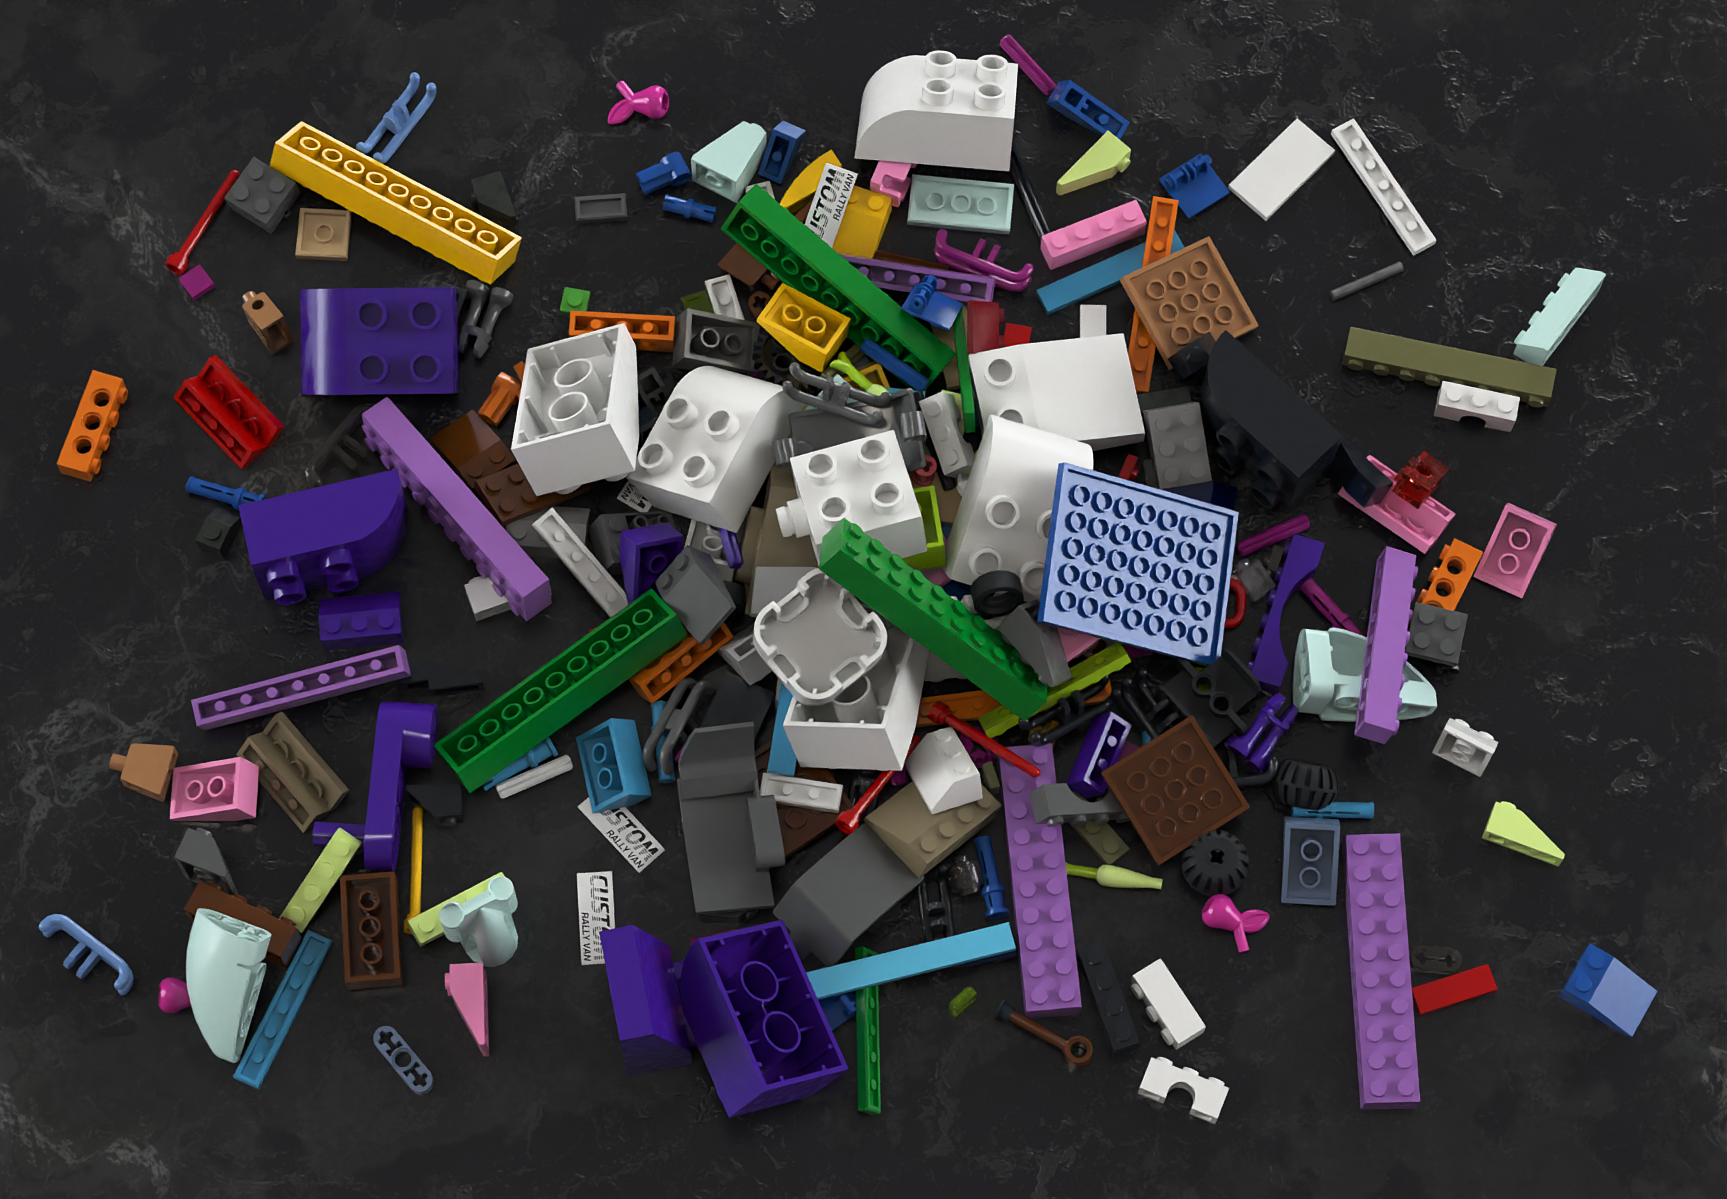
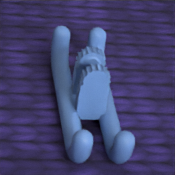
[356,72,437,164]
[39,914,134,995]

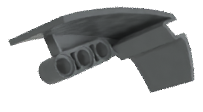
[677,721,785,915]

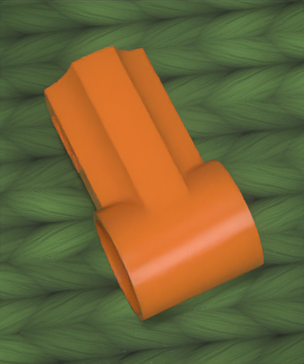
[478,372,522,426]

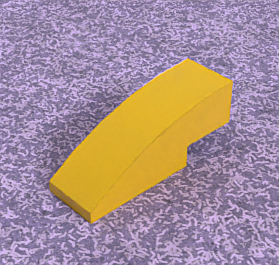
[780,149,842,214]

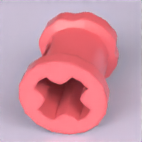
[911,455,937,487]

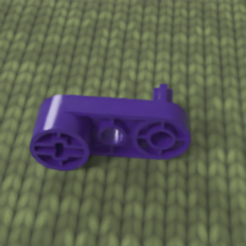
[312,701,438,871]

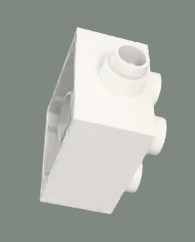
[776,430,927,565]

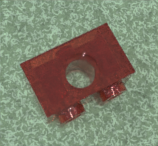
[1392,450,1450,509]

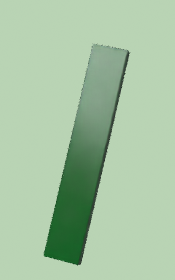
[953,308,976,433]
[855,947,881,1115]

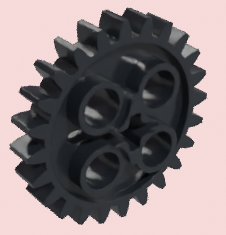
[752,329,838,393]

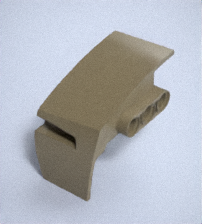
[733,461,819,615]

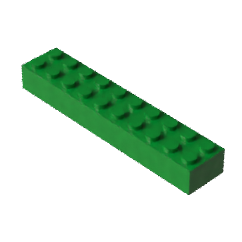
[721,184,956,391]
[819,518,1047,721]
[434,588,688,793]

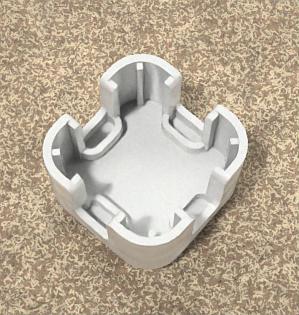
[753,568,887,707]

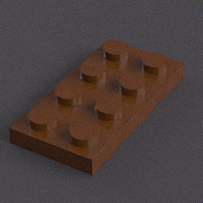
[474,463,592,527]

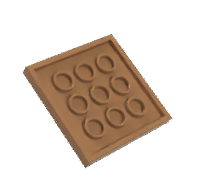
[1120,236,1259,370]

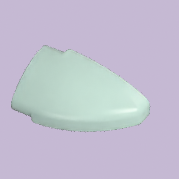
[1293,628,1437,722]
[186,908,271,1063]

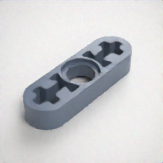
[373,1026,434,1095]

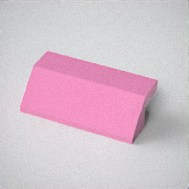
[1338,455,1456,554]

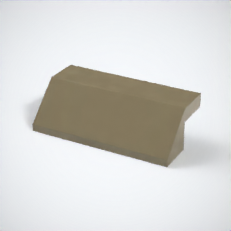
[237,712,349,833]

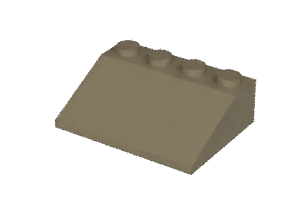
[864,781,1002,878]

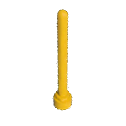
[404,806,423,934]

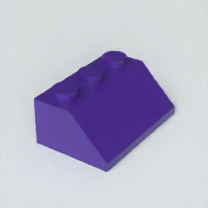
[319,591,404,651]

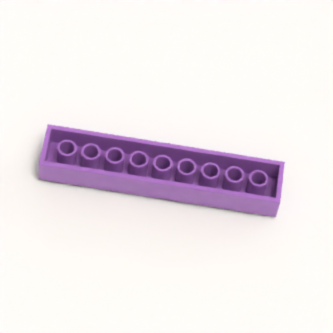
[362,397,552,621]
[997,743,1082,1019]
[1342,833,1420,1110]

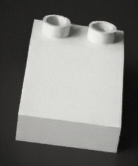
[511,323,639,496]
[969,333,1145,451]
[783,603,929,771]

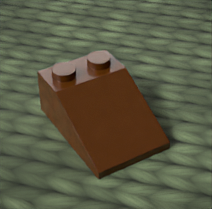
[430,409,517,498]

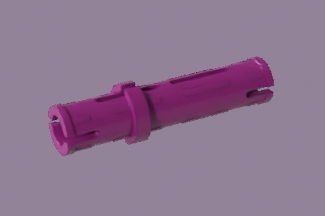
[1300,578,1366,636]

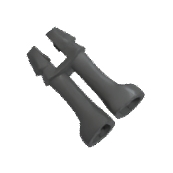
[458,280,514,358]

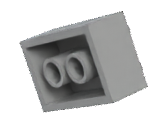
[1143,402,1212,490]

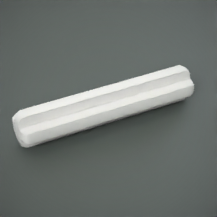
[496,755,573,798]

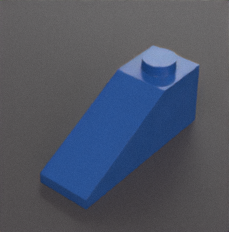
[1046,80,1130,140]

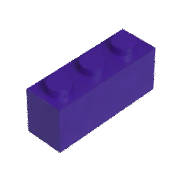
[1066,712,1132,799]

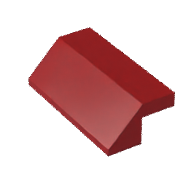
[174,355,284,469]

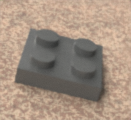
[1404,602,1468,667]

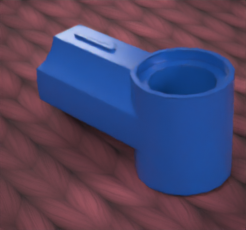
[636,152,692,195]

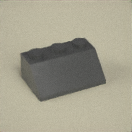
[174,828,238,896]

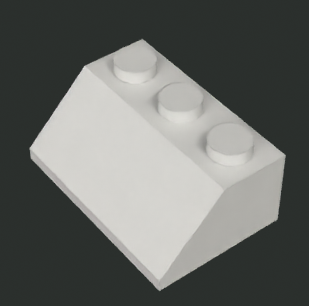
[905,726,983,814]

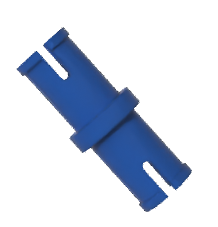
[662,194,716,223]

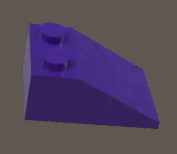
[620,523,683,605]

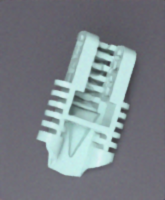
[439,876,518,967]

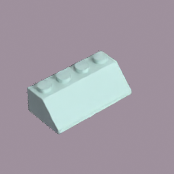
[1513,267,1606,366]

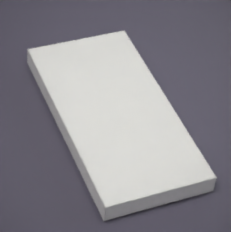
[1228,118,1335,221]

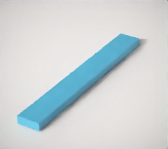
[806,922,1016,1000]

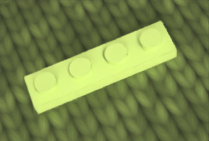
[279,827,362,933]
[406,872,505,947]

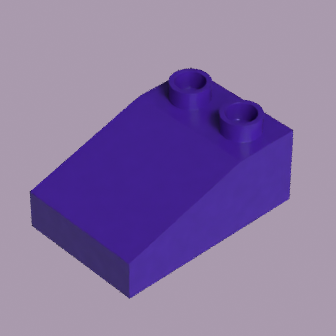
[599,925,696,1077]

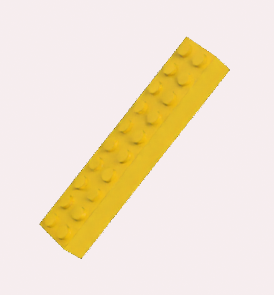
[270,121,522,285]

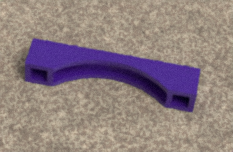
[1247,534,1325,695]

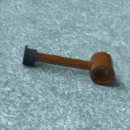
[994,999,1093,1069]

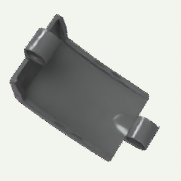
[772,388,927,474]
[773,822,924,967]

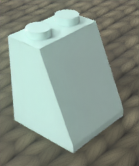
[691,121,767,203]

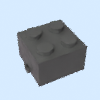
[224,157,301,234]

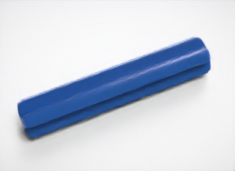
[860,339,929,391]

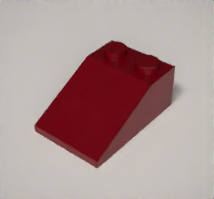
[967,300,1004,356]

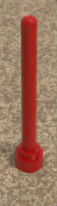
[165,170,240,275]
[928,701,1040,778]
[835,735,920,835]

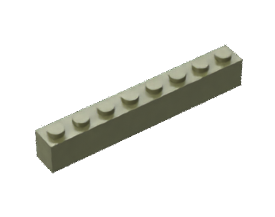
[1342,327,1557,407]

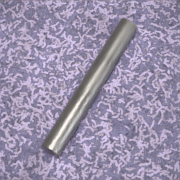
[1330,262,1404,301]

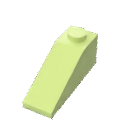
[1056,131,1131,196]
[1482,802,1565,867]

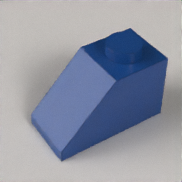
[758,121,806,184]

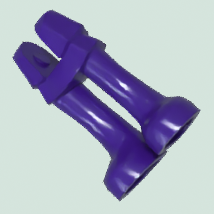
[1224,693,1299,774]

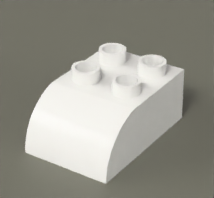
[854,50,1018,171]
[626,366,805,533]
[941,414,1093,602]

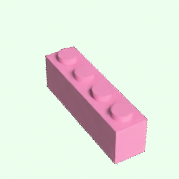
[1040,200,1147,270]

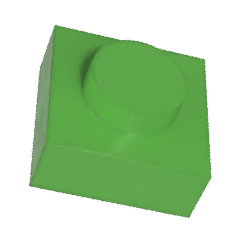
[560,287,591,316]

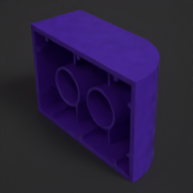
[299,287,459,395]
[238,469,409,605]
[680,920,848,1118]

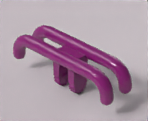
[934,229,1033,292]

